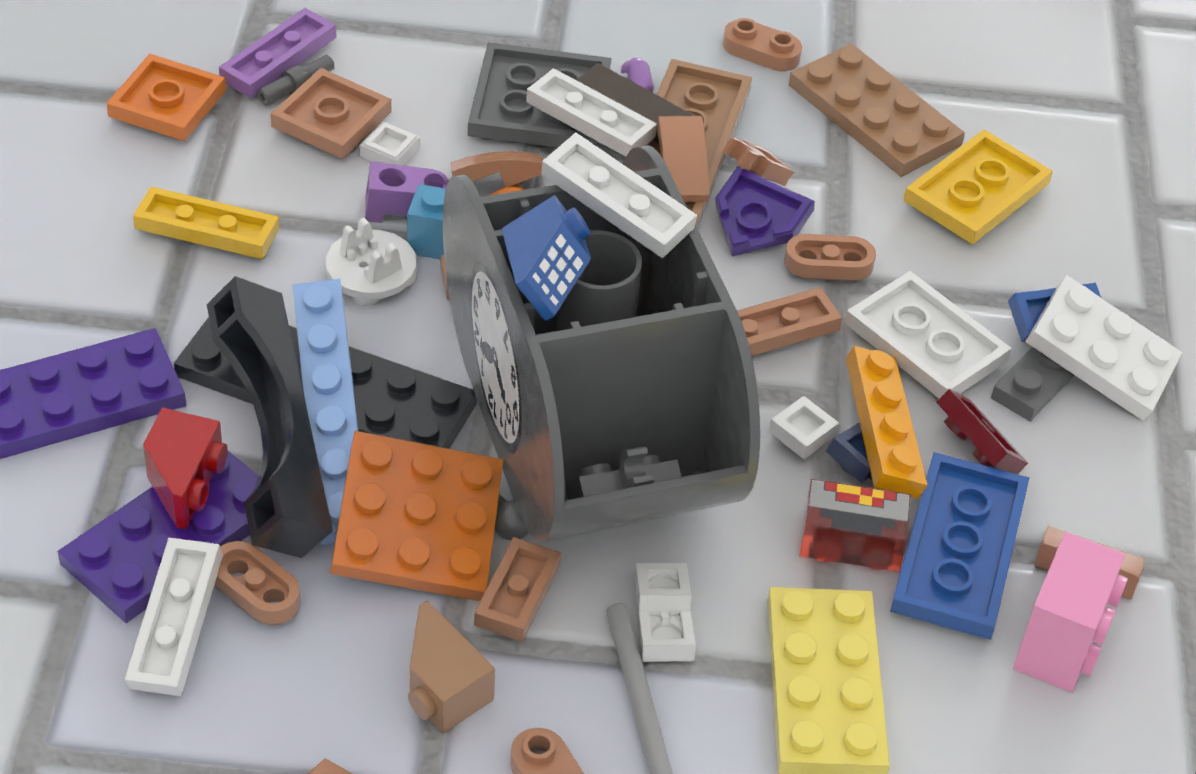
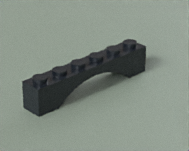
[206,276,333,558]

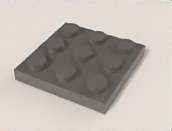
[468,42,612,148]

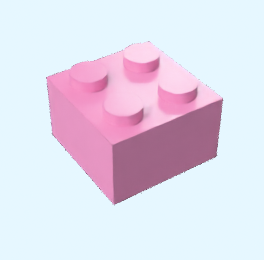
[1013,531,1128,693]

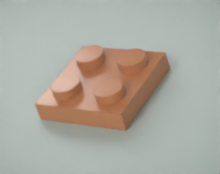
[271,68,392,159]

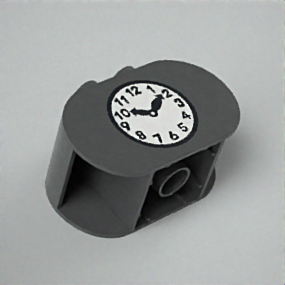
[443,145,760,542]

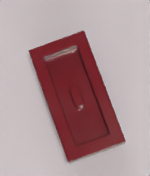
[936,389,1028,474]

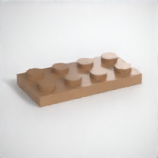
[788,43,965,177]

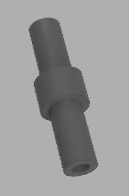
[257,55,335,105]

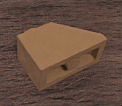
[408,600,495,734]

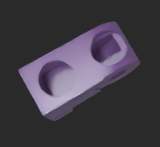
[365,161,449,223]

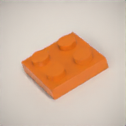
[106,53,226,141]

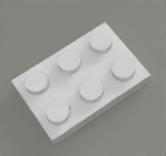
[844,271,1012,399]
[1025,275,1182,421]

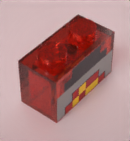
[799,479,911,572]

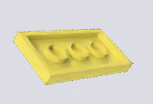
[767,587,890,774]

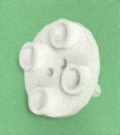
[325,218,417,306]

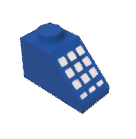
[502,195,591,321]

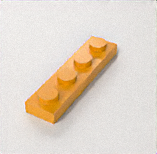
[846,346,927,499]

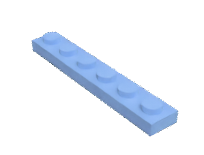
[292,278,359,545]

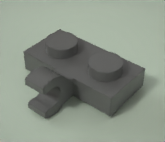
[565,446,682,500]

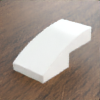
[635,563,696,662]

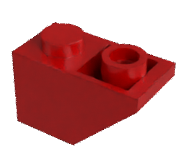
[143,407,228,529]

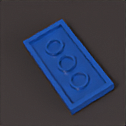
[890,452,1030,640]

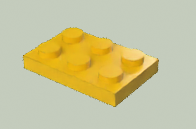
[903,129,1053,245]

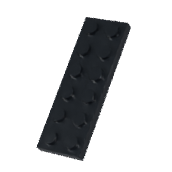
[173,317,477,449]

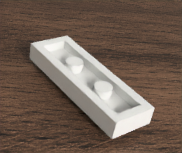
[526,68,657,157]
[541,132,697,258]
[124,538,223,697]

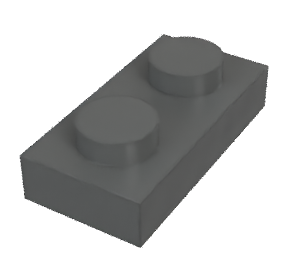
[991,347,1075,422]

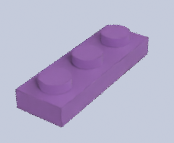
[219,8,337,98]

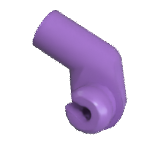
[621,57,654,92]

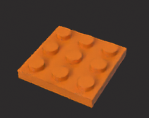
[329,431,503,601]

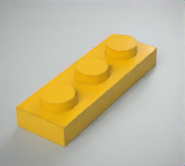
[133,186,279,259]

